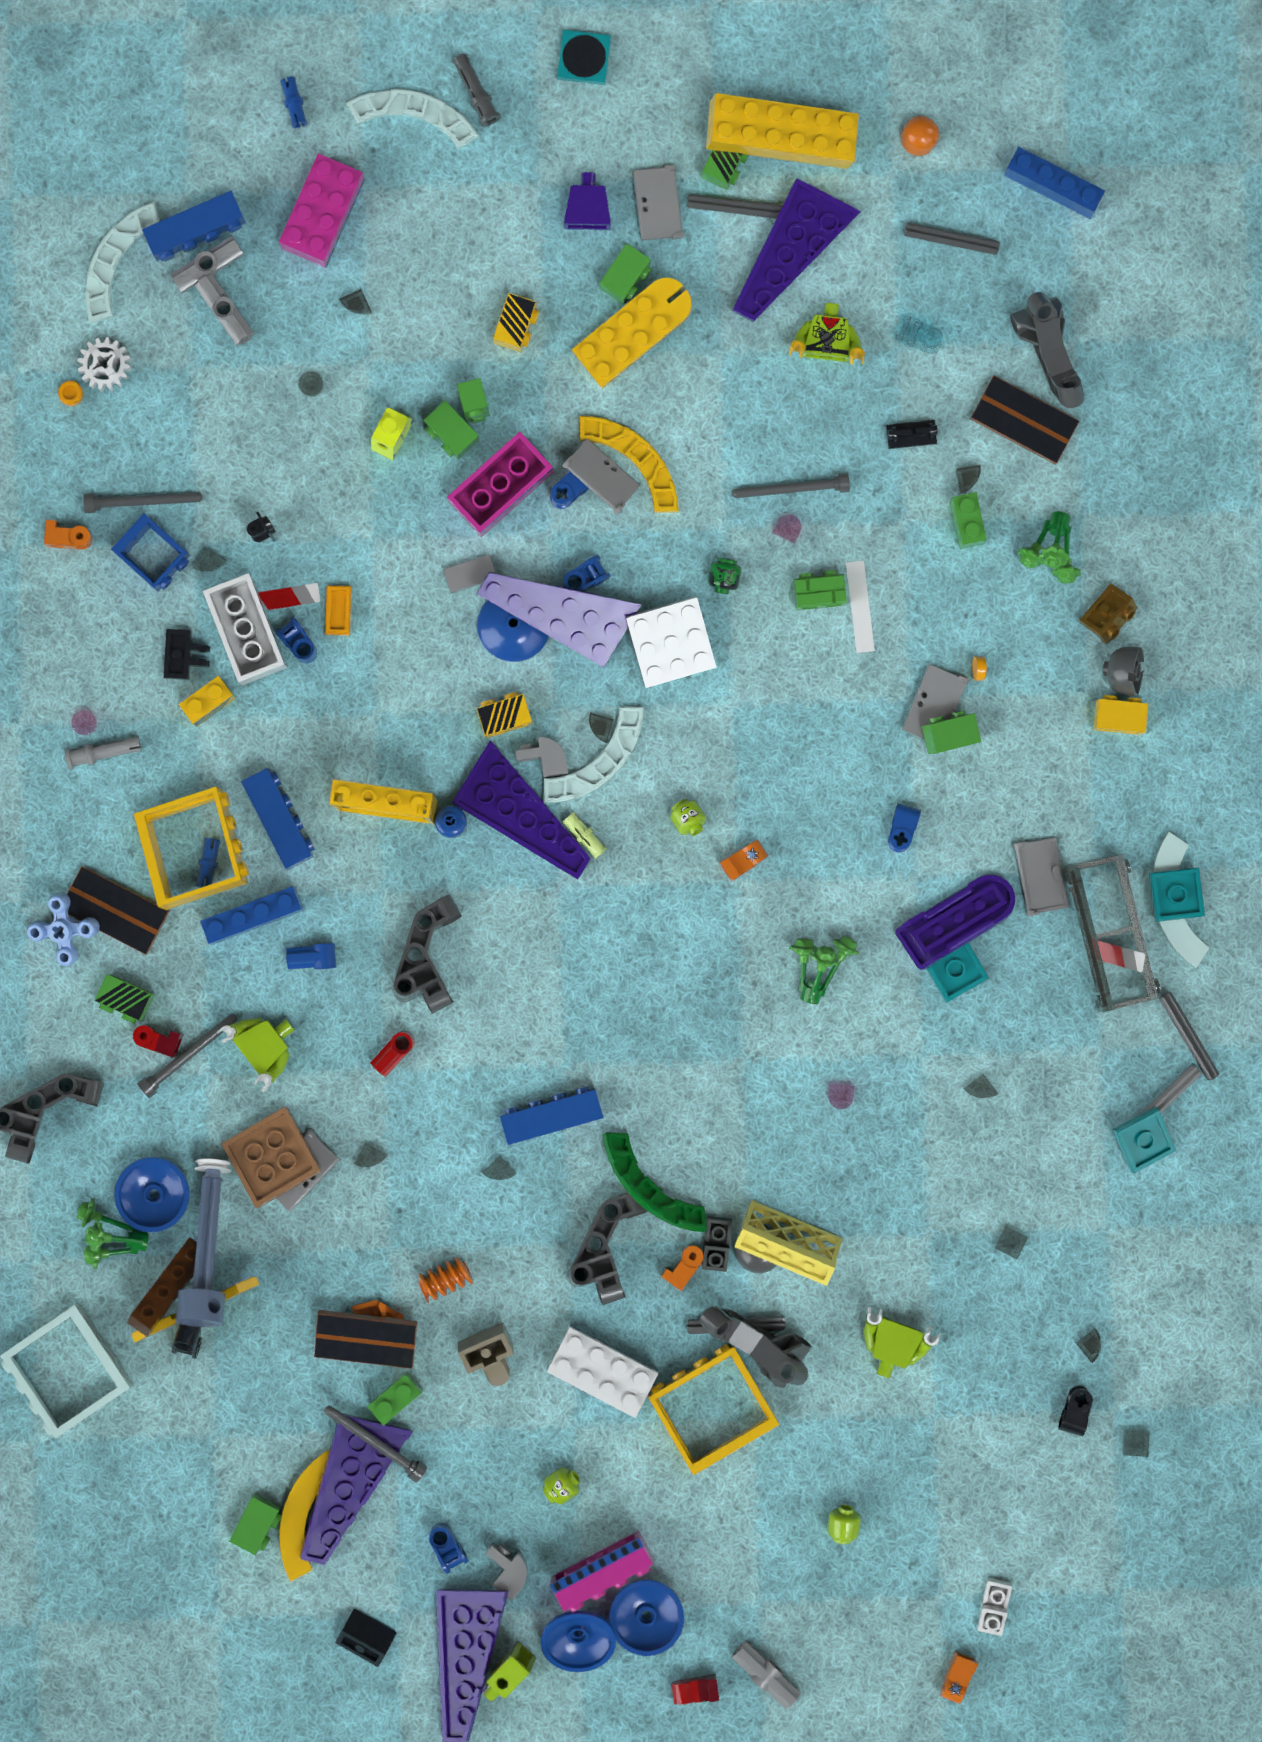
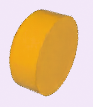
[58,381,84,406]
[972,656,987,681]

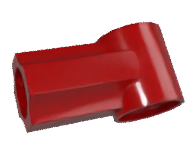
[370,1031,415,1077]

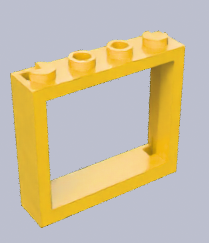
[329,779,438,825]
[134,787,249,910]
[648,1344,779,1476]

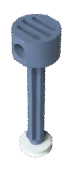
[176,1159,232,1327]

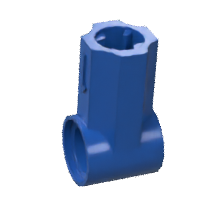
[286,943,336,969]

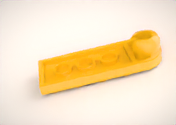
[571,278,692,389]

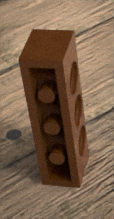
[127,1237,197,1337]

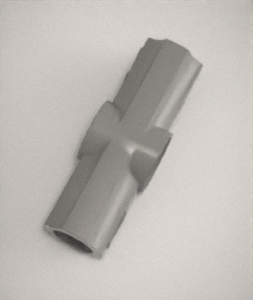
[170,236,244,294]
[195,274,255,346]
[731,1641,801,1709]

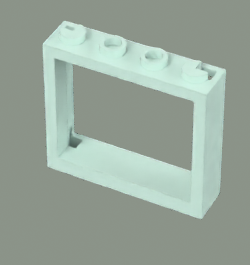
[0,1303,133,1439]

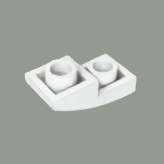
[977,1577,1012,1636]

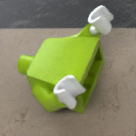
[217,1017,295,1092]
[863,1307,941,1379]

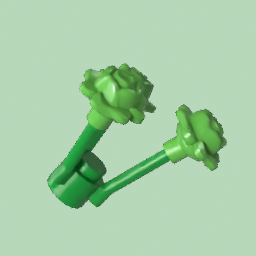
[1017,511,1081,584]
[789,935,859,1004]
[77,1198,148,1269]

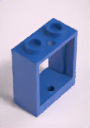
[111,513,190,592]

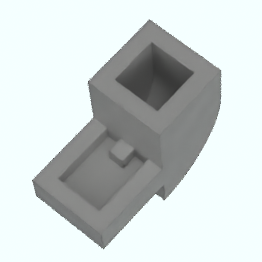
[515,737,569,778]
[486,1543,527,1601]

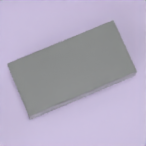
[443,555,495,593]

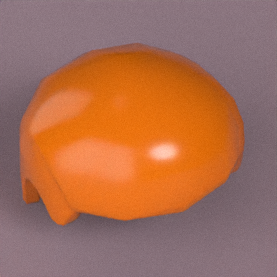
[901,115,939,156]

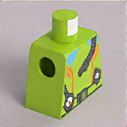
[482,1641,536,1701]

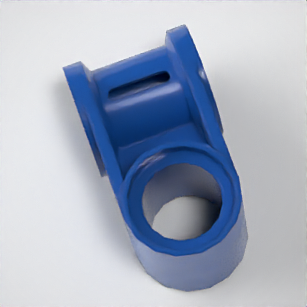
[550,471,589,509]
[563,555,611,591]
[274,616,317,664]
[888,803,921,853]
[429,1523,469,1574]

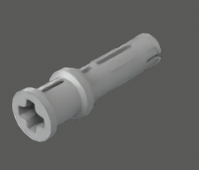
[64,736,142,770]

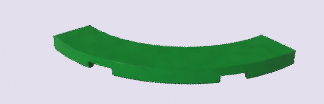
[602,1132,707,1232]

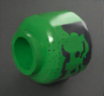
[708,557,742,594]

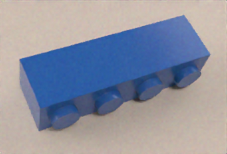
[1004,146,1105,219]
[142,190,246,262]
[241,768,315,870]
[200,886,304,945]
[500,1086,604,1145]

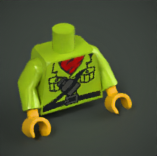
[788,303,865,365]

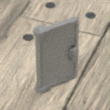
[633,165,685,241]
[562,439,640,514]
[902,664,969,739]
[1013,838,1069,917]
[276,1128,340,1212]

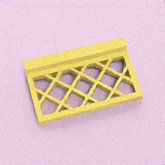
[734,1200,843,1286]

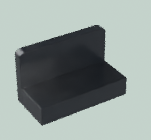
[335,1609,397,1667]

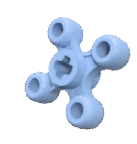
[27,893,100,966]

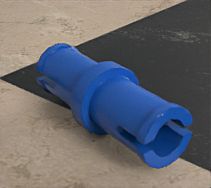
[280,76,307,129]
[196,838,221,888]

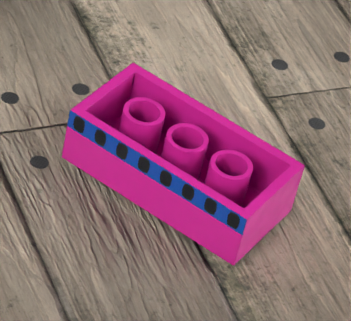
[279,154,365,268]
[447,432,554,538]
[550,1530,653,1612]

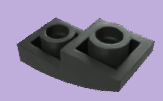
[702,1216,732,1272]

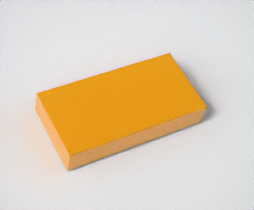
[325,585,352,636]

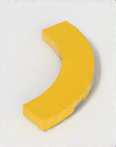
[580,416,679,513]
[131,1276,259,1343]
[280,1449,330,1582]

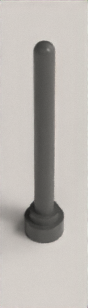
[732,472,850,498]
[84,492,203,513]
[137,1014,237,1099]
[324,1406,427,1483]

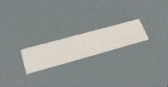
[846,561,875,653]

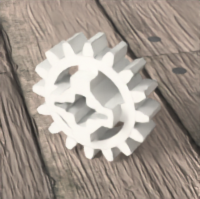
[77,337,132,392]

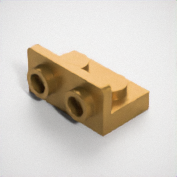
[1079,583,1137,644]

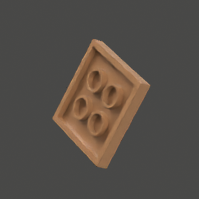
[222,1106,322,1209]

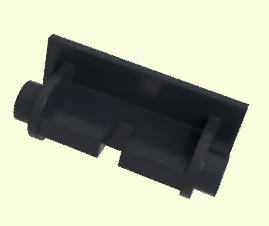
[886,420,938,449]
[247,512,276,543]

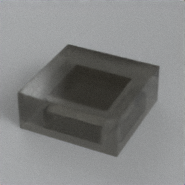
[994,1226,1028,1259]
[1122,1429,1150,1457]

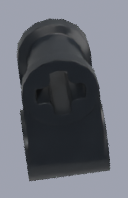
[172,1324,202,1359]
[1058,1386,1093,1437]

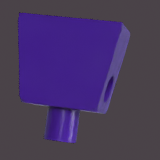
[564,172,611,230]

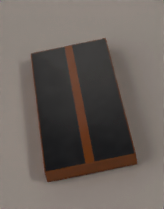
[970,375,1080,465]
[67,866,170,955]
[314,1310,417,1369]

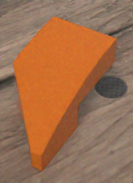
[351,1300,404,1319]

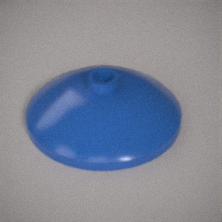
[477,600,549,662]
[114,1157,190,1232]
[609,1579,684,1656]
[541,1610,616,1672]

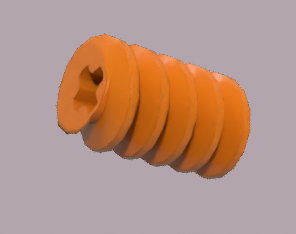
[418,1257,474,1303]

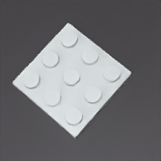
[626,596,716,688]

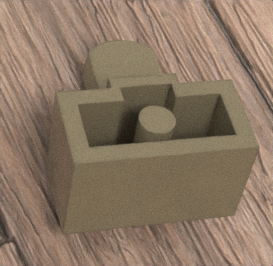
[458,1323,514,1386]

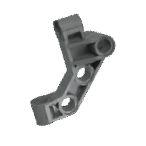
[1010,292,1084,408]
[393,894,462,1014]
[0,1074,105,1164]
[567,1192,648,1305]
[700,1306,812,1388]

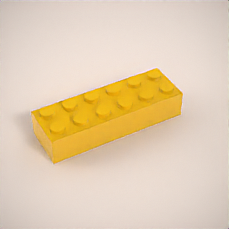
[706,93,859,169]

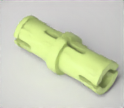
[563,812,607,859]

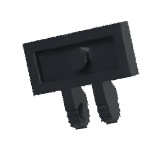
[163,629,210,680]

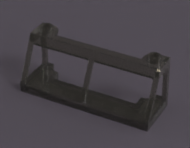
[1062,854,1161,1012]

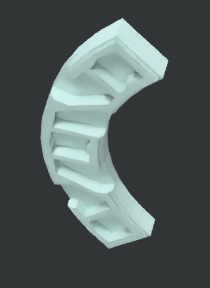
[346,89,479,150]
[85,202,160,324]
[544,707,644,803]
[1153,832,1210,968]

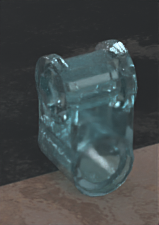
[894,316,943,354]

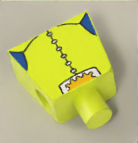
[371,407,414,461]

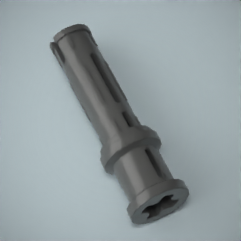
[453,54,501,127]

